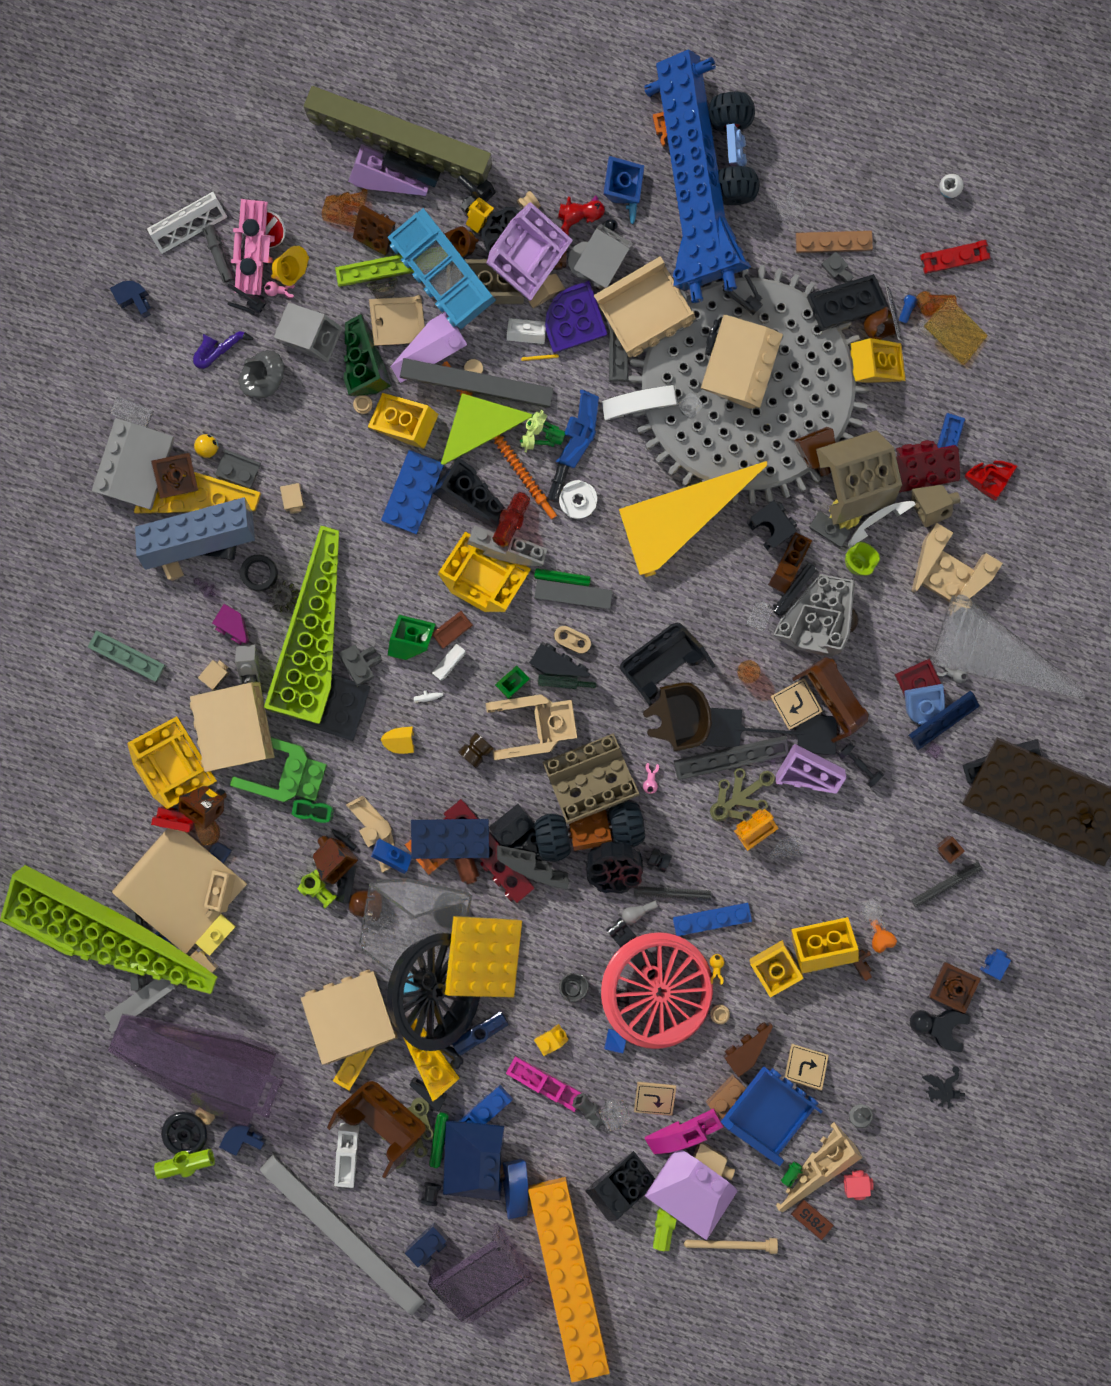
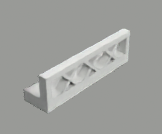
[147,192,227,254]

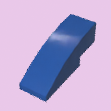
[503,1159,528,1220]

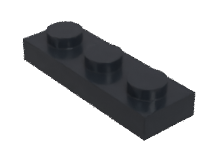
[382,149,441,188]

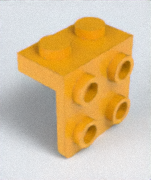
[734,809,779,851]

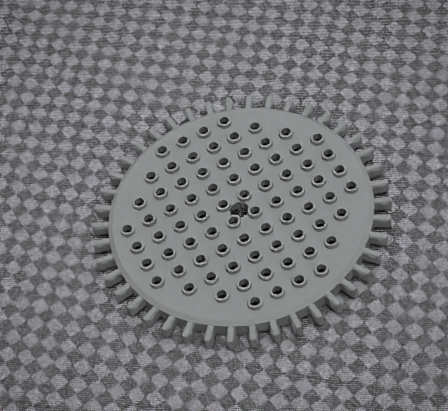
[628,265,869,505]

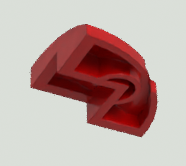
[965,461,1017,501]

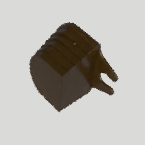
[643,682,712,752]

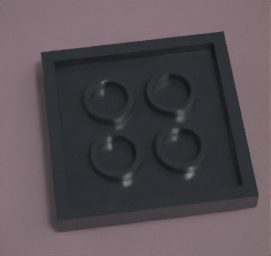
[298,674,371,741]

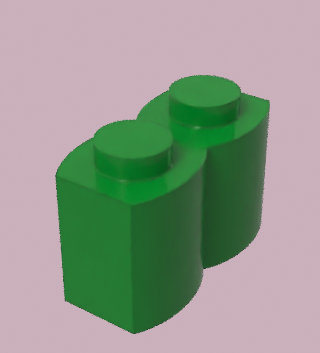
[292,799,335,823]

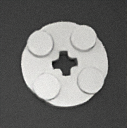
[559,480,597,519]

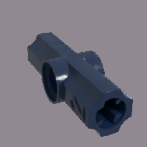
[452,1010,509,1056]

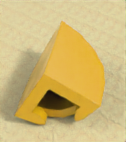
[381,726,414,754]

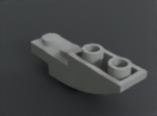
[468,525,547,566]

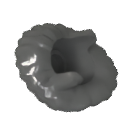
[238,350,284,398]

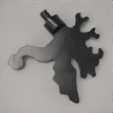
[922,1066,965,1109]

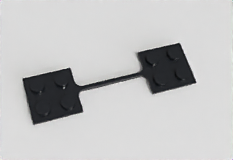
[701,708,837,755]

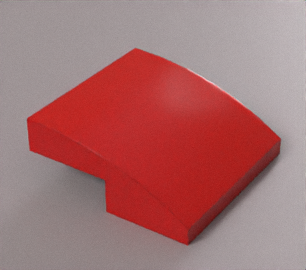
[151,806,196,832]

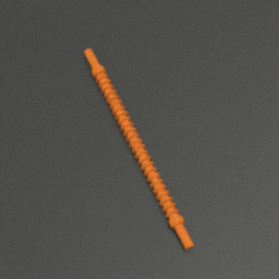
[441,361,557,520]

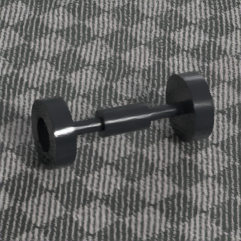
[837,742,884,788]

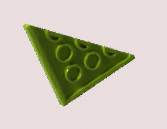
[441,393,533,465]

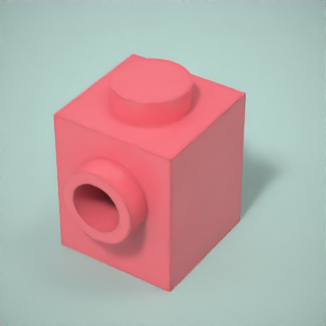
[844,1170,873,1200]

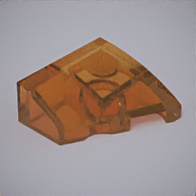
[321,188,368,227]

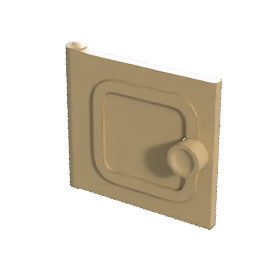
[369,295,425,346]

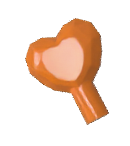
[870,920,897,953]

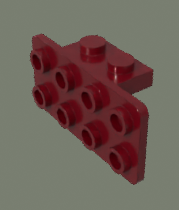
[896,440,961,493]

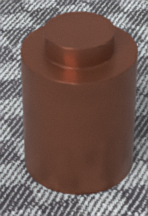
[454,858,480,885]

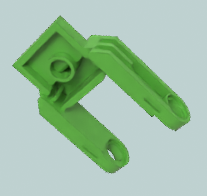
[230,737,327,802]

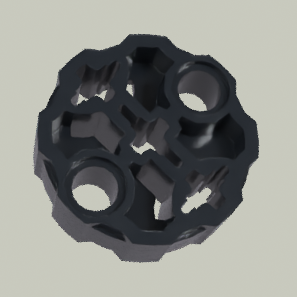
[481,207,520,256]
[586,842,643,894]

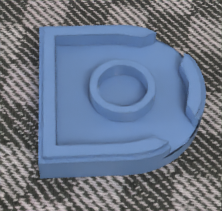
[905,684,945,725]

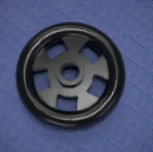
[161,1112,207,1155]

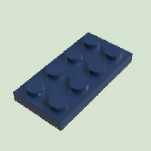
[411,819,489,859]

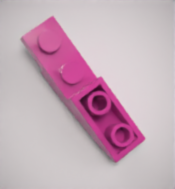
[645,1108,724,1154]

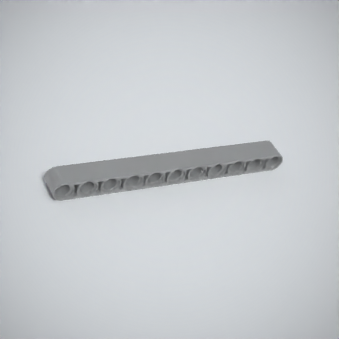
[260,1154,426,1315]

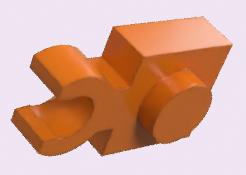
[652,112,667,147]

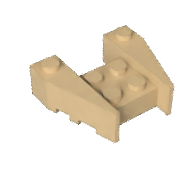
[912,523,1003,614]

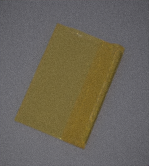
[924,297,988,365]

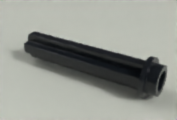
[772,563,817,617]

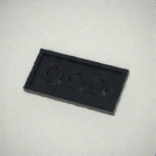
[807,274,889,331]

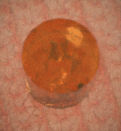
[737,660,760,684]

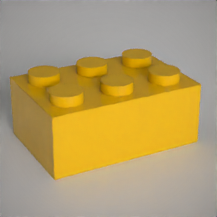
[792,917,859,974]

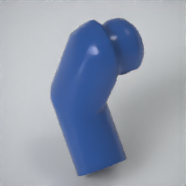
[898,295,917,323]

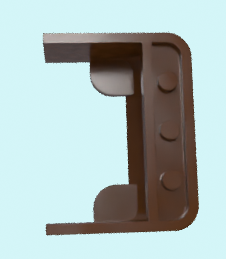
[792,657,869,743]
[327,1081,425,1178]

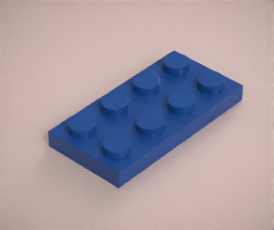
[381,450,444,535]

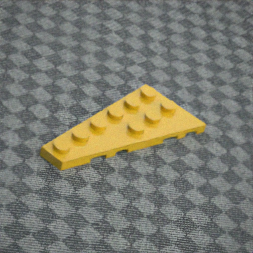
[134,464,261,514]

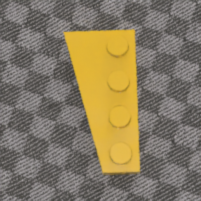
[403,1018,460,1101]

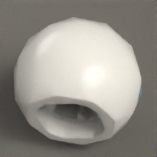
[939,174,963,198]

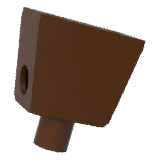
[794,427,835,476]

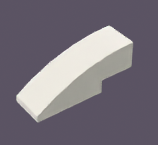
[334,1123,360,1188]

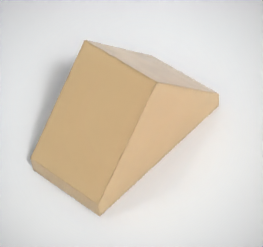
[527,273,565,309]

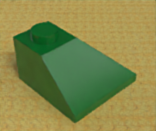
[387,615,436,660]

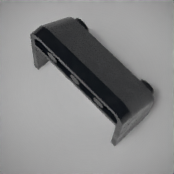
[620,623,716,707]

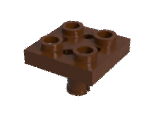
[353,205,396,255]
[151,453,199,499]
[928,962,981,1014]

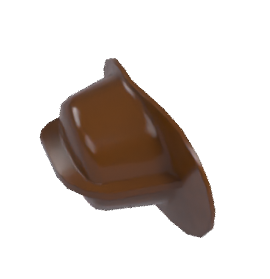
[439,226,479,257]

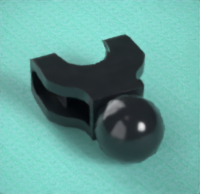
[910,1009,971,1052]

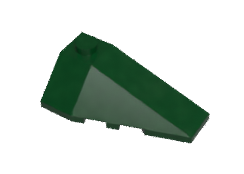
[344,314,392,396]

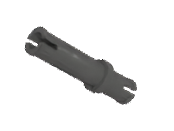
[202,225,234,283]

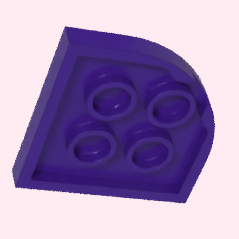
[545,281,608,354]

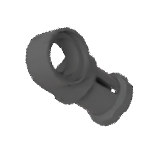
[572,1093,604,1129]

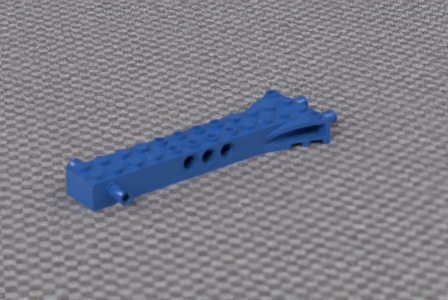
[644,49,751,303]

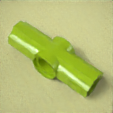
[154,1149,215,1179]
[653,1207,676,1251]

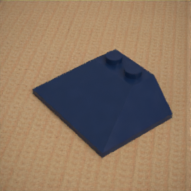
[443,1120,505,1201]

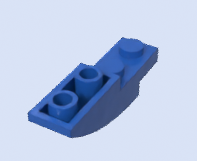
[444,1085,513,1141]

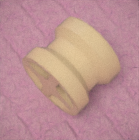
[517,191,541,209]

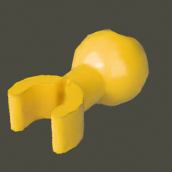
[709,954,725,985]

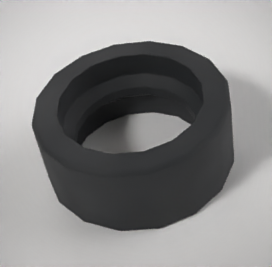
[240,554,278,591]

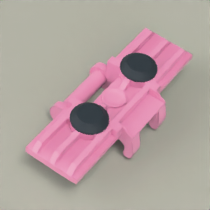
[231,199,275,295]

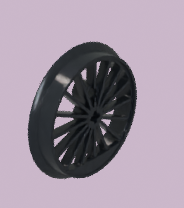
[387,933,480,1051]

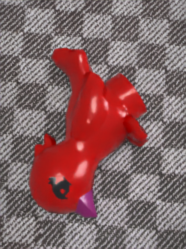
[558,195,605,236]

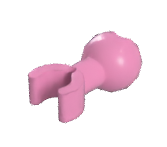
[264,281,295,298]
[643,763,659,794]

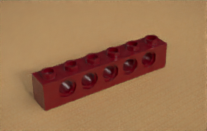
[443,799,535,903]

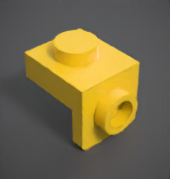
[534,1024,569,1056]

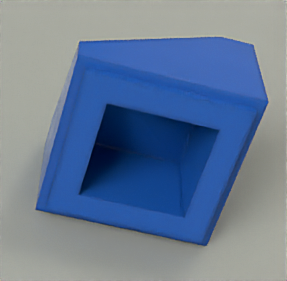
[604,1029,626,1054]

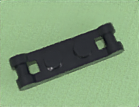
[606,917,665,979]

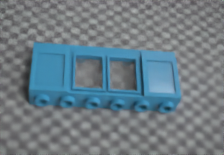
[388,208,496,329]

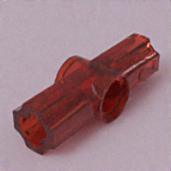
[492,492,531,547]

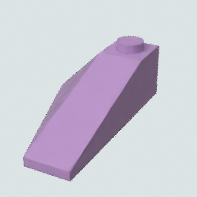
[348,144,429,196]
[390,312,467,383]

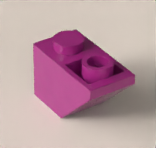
[212,604,249,645]

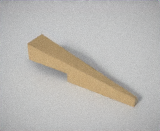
[776,1122,863,1212]

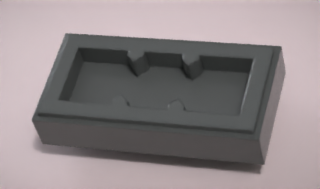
[809,511,851,548]

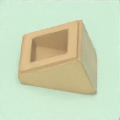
[162,561,184,581]

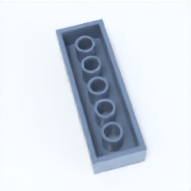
[135,497,255,570]

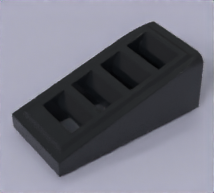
[409,1077,447,1112]

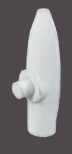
[414,690,443,703]

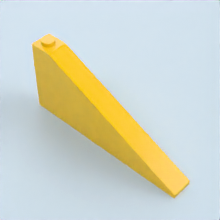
[619,461,768,577]

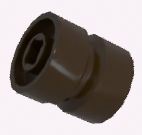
[458,732,494,768]

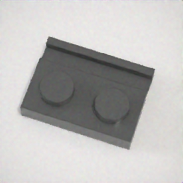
[215,449,261,489]

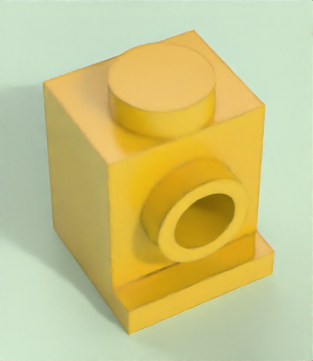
[465,197,494,233]

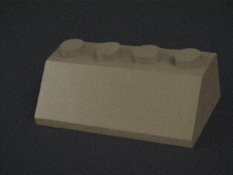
[447,259,524,304]

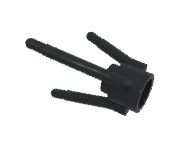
[227,273,267,315]
[722,274,763,316]

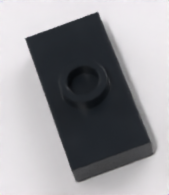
[336,865,356,904]

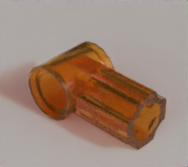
[916,291,957,316]

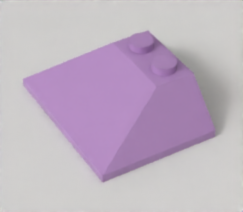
[487,202,573,301]
[645,1150,738,1240]

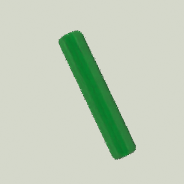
[534,568,591,587]
[429,1112,448,1168]

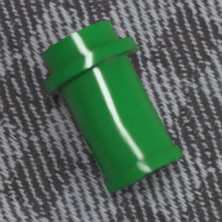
[781,1161,803,1188]

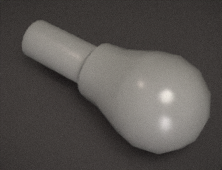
[622,901,658,924]

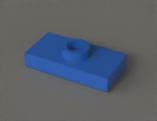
[937,413,965,448]
[371,838,411,874]

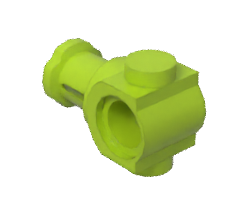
[297,869,337,909]

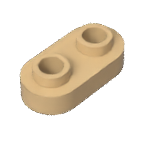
[554,626,591,654]

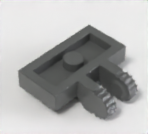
[338,645,382,687]

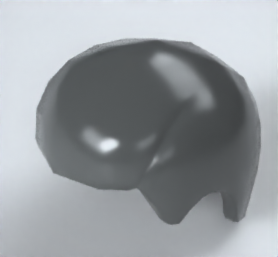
[559,973,589,1002]

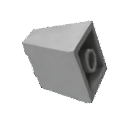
[574,224,633,289]
[274,303,343,363]

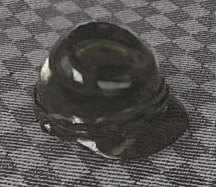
[366,278,398,299]

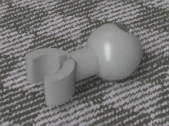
[937,663,968,683]

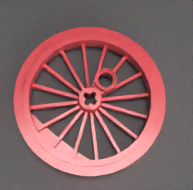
[601,933,713,1049]

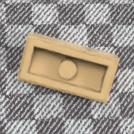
[204,870,236,912]

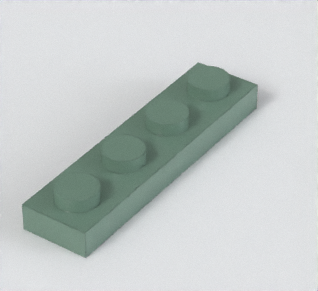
[88,630,166,682]

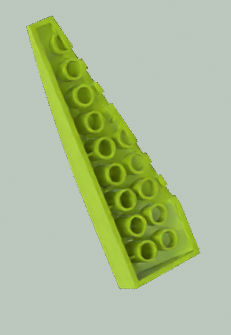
[264,526,339,724]

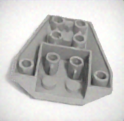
[774,574,855,657]

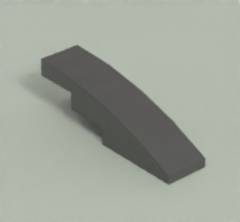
[497,845,569,890]

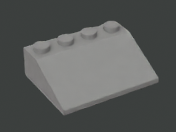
[92,418,175,510]

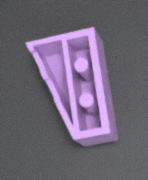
[776,744,846,794]

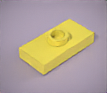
[195,914,236,956]

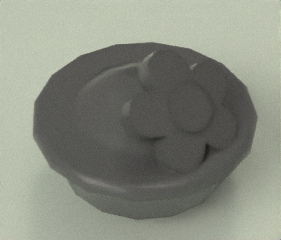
[849,1104,873,1128]

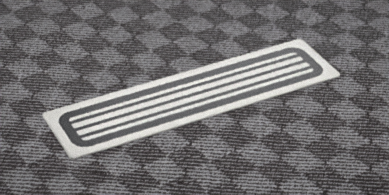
[885,284,902,341]

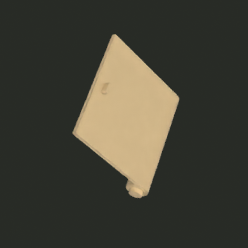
[112,828,247,954]

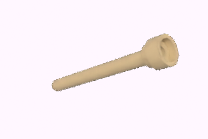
[684,1238,778,1254]

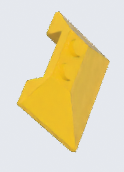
[438,532,531,612]
[127,716,217,809]

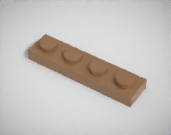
[795,231,873,253]

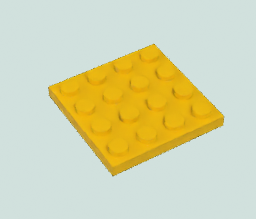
[445,916,522,997]

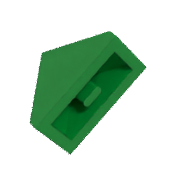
[495,666,530,699]

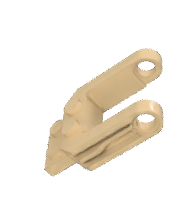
[485,695,578,760]

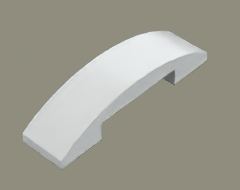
[602,385,678,420]
[848,501,916,548]

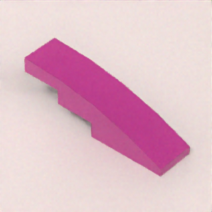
[506,1056,582,1112]

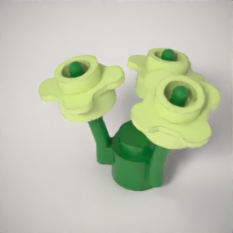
[520,410,565,453]

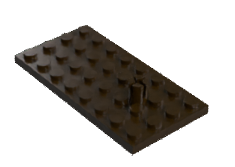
[963,737,1111,866]

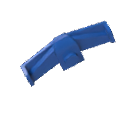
[556,390,599,468]

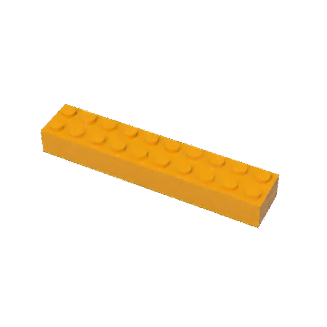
[528,1177,610,1383]

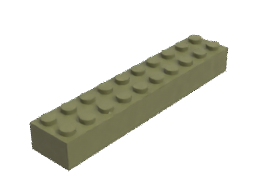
[303,86,492,186]

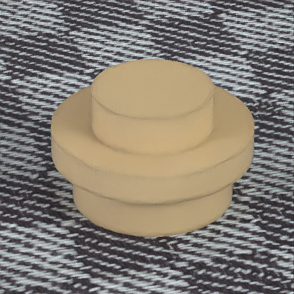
[353,395,373,414]
[710,1005,730,1024]

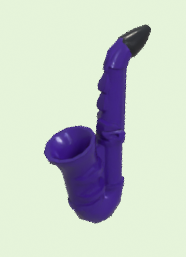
[193,331,254,369]

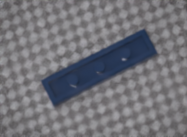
[908,691,980,750]

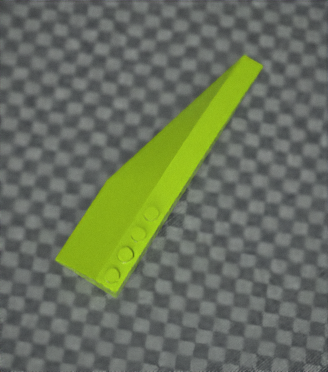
[0,865,218,994]

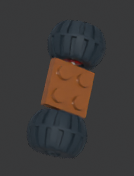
[535,800,645,862]

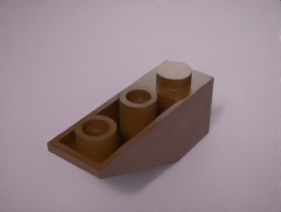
[768,532,812,594]
[723,1022,773,1077]

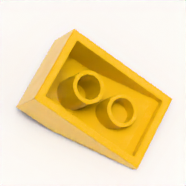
[851,338,906,383]
[368,393,439,449]

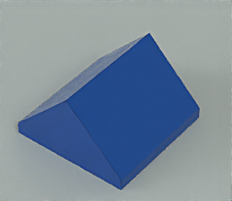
[603,156,644,204]

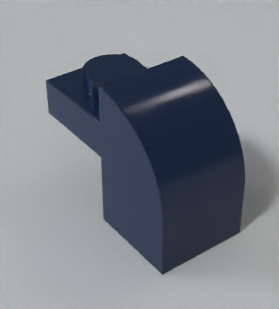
[110,281,151,318]
[219,1123,266,1156]

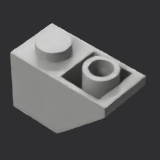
[235,645,261,686]

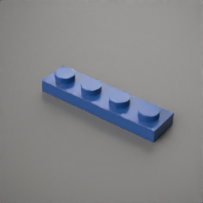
[672,902,752,936]

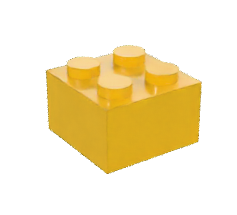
[749,940,804,998]

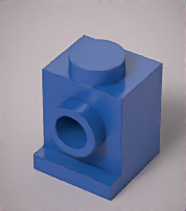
[980,949,1011,981]

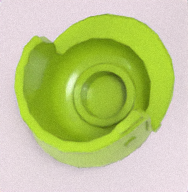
[845,542,880,575]

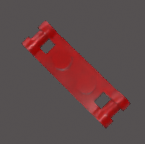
[920,240,991,274]

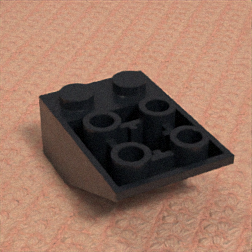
[529,643,591,678]
[489,804,545,861]
[585,1151,655,1222]

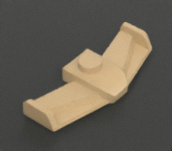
[346,796,395,872]

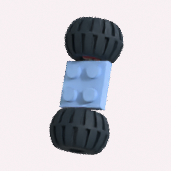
[708,91,760,205]

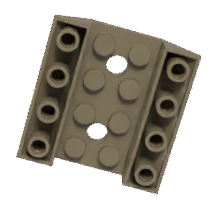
[816,430,902,525]
[543,733,640,824]

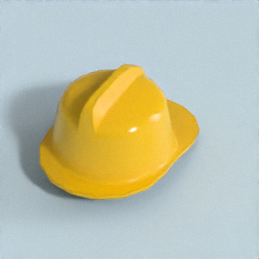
[271,246,309,286]

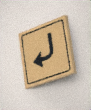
[770,678,823,730]
[784,1044,828,1091]
[634,1082,676,1116]

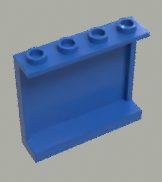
[721,1066,822,1166]

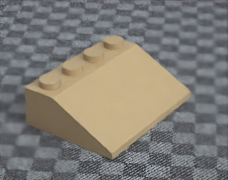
[701,315,783,409]

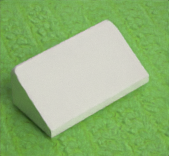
[507,318,546,344]
[432,644,466,681]

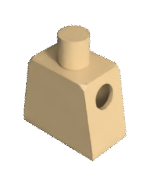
[693,1142,735,1180]

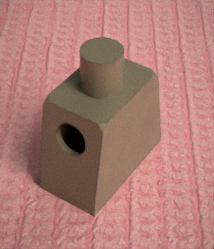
[911,485,960,528]

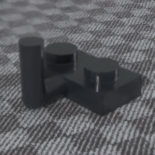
[457,175,496,218]

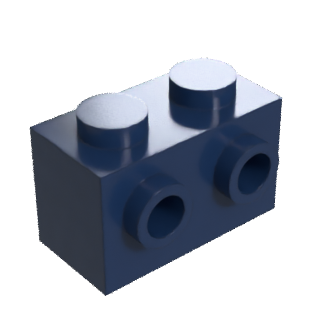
[405,1222,448,1268]

